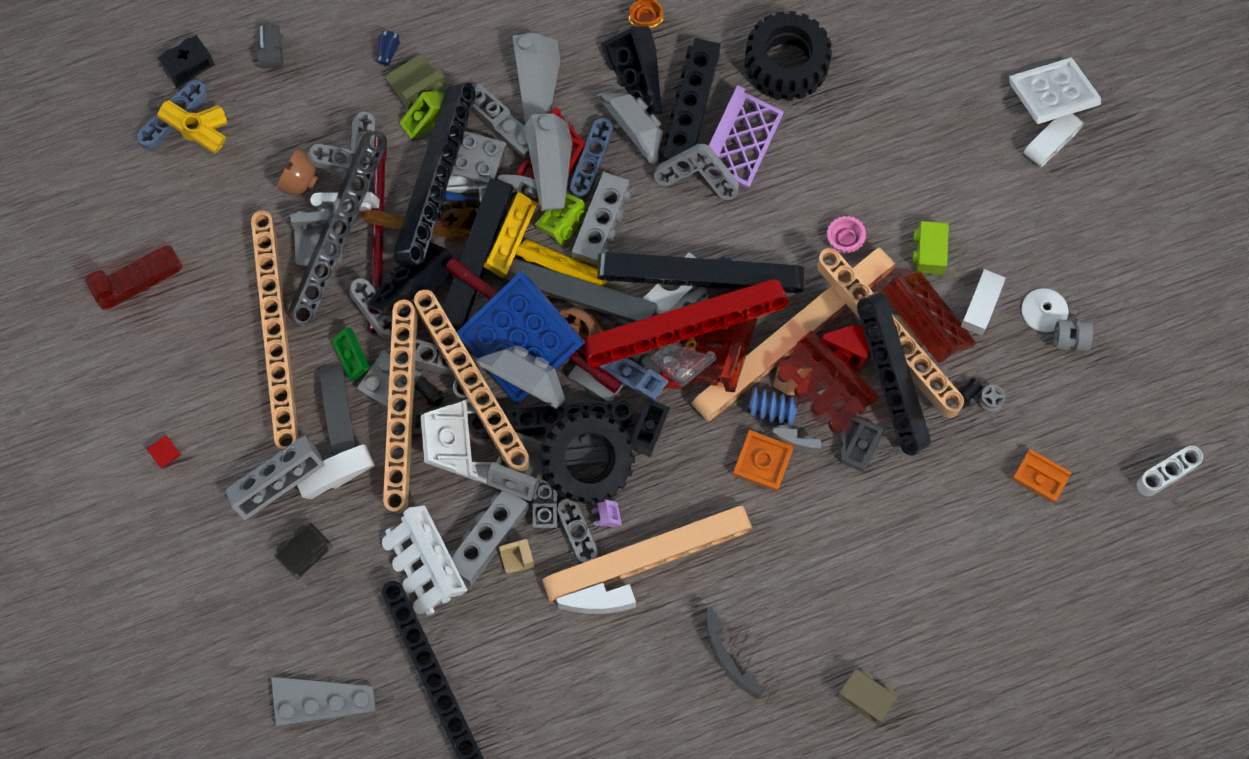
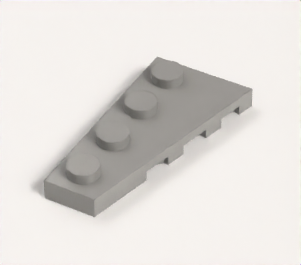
[271,677,377,728]

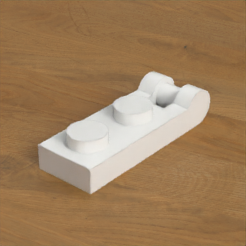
[310,192,380,211]

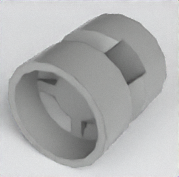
[1053,319,1093,352]

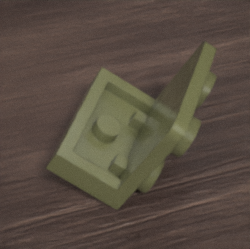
[386,55,446,111]

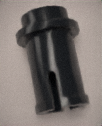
[414,377,444,407]
[958,378,983,407]

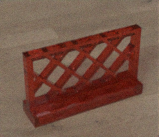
[882,272,977,364]

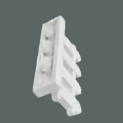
[382,506,468,616]

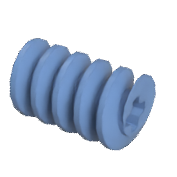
[747,387,799,426]

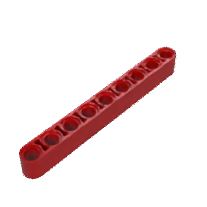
[581,279,789,367]

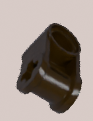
[438,199,481,229]

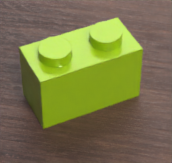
[912,221,949,275]

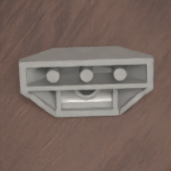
[597,93,664,167]
[474,346,566,408]

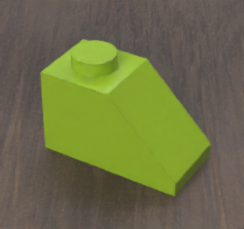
[399,91,444,140]

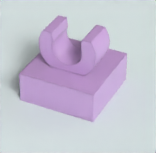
[592,499,622,528]

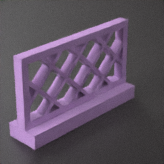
[703,85,784,189]

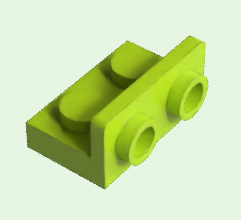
[535,193,588,247]

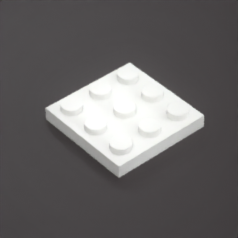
[1009,57,1101,124]

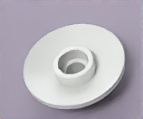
[1021,288,1068,333]

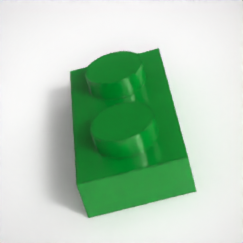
[331,328,370,380]

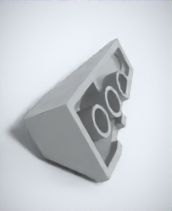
[512,33,561,124]
[524,114,572,211]

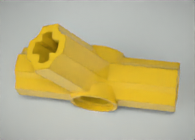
[157,100,227,154]

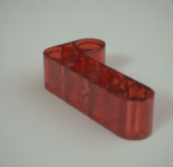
[85,245,183,310]

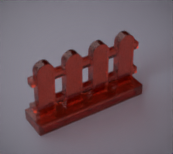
[680,317,758,392]
[777,330,879,432]

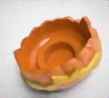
[629,0,663,29]

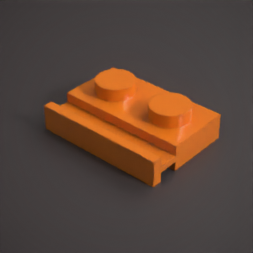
[1012,449,1072,503]

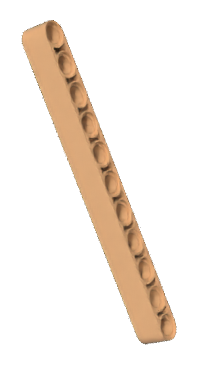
[251,211,299,451]
[691,247,896,422]

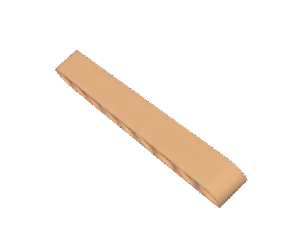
[817,248,964,418]
[414,290,530,474]
[383,300,418,514]
[542,506,753,604]

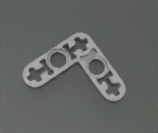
[307,111,375,173]
[654,144,739,200]
[349,279,432,339]

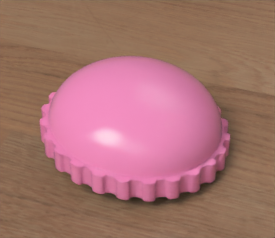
[827,216,866,253]

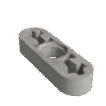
[558,499,598,564]

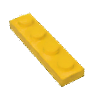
[483,192,537,278]
[516,239,608,287]

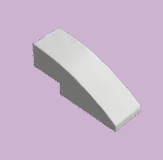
[961,269,1006,336]
[297,444,375,499]
[557,583,636,614]

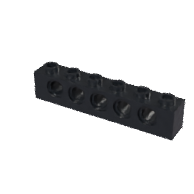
[660,38,721,169]

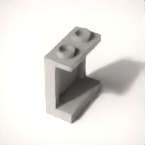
[486,432,544,501]

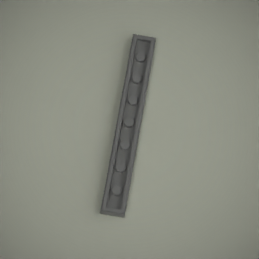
[484,259,658,322]

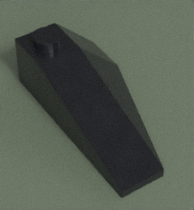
[601,27,662,115]
[368,242,453,314]

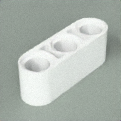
[1024,114,1084,168]
[1137,446,1203,496]

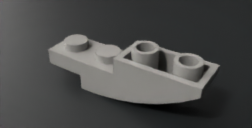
[472,84,530,159]

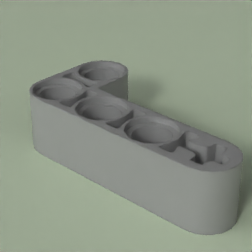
[398,336,483,403]

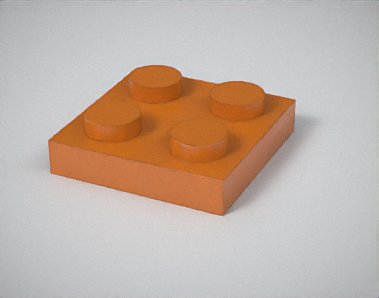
[733,430,794,492]

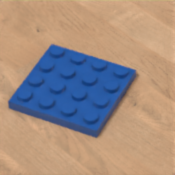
[456,271,585,404]

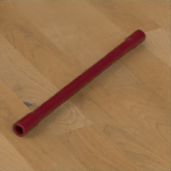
[368,137,387,334]
[446,257,622,394]

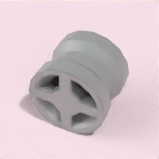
[978,385,1005,413]

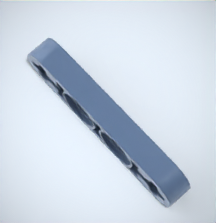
[137,80,207,150]
[570,118,613,200]

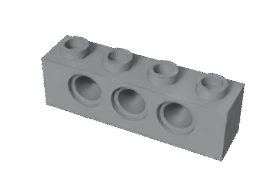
[572,172,632,269]
[225,435,325,520]
[450,491,529,587]

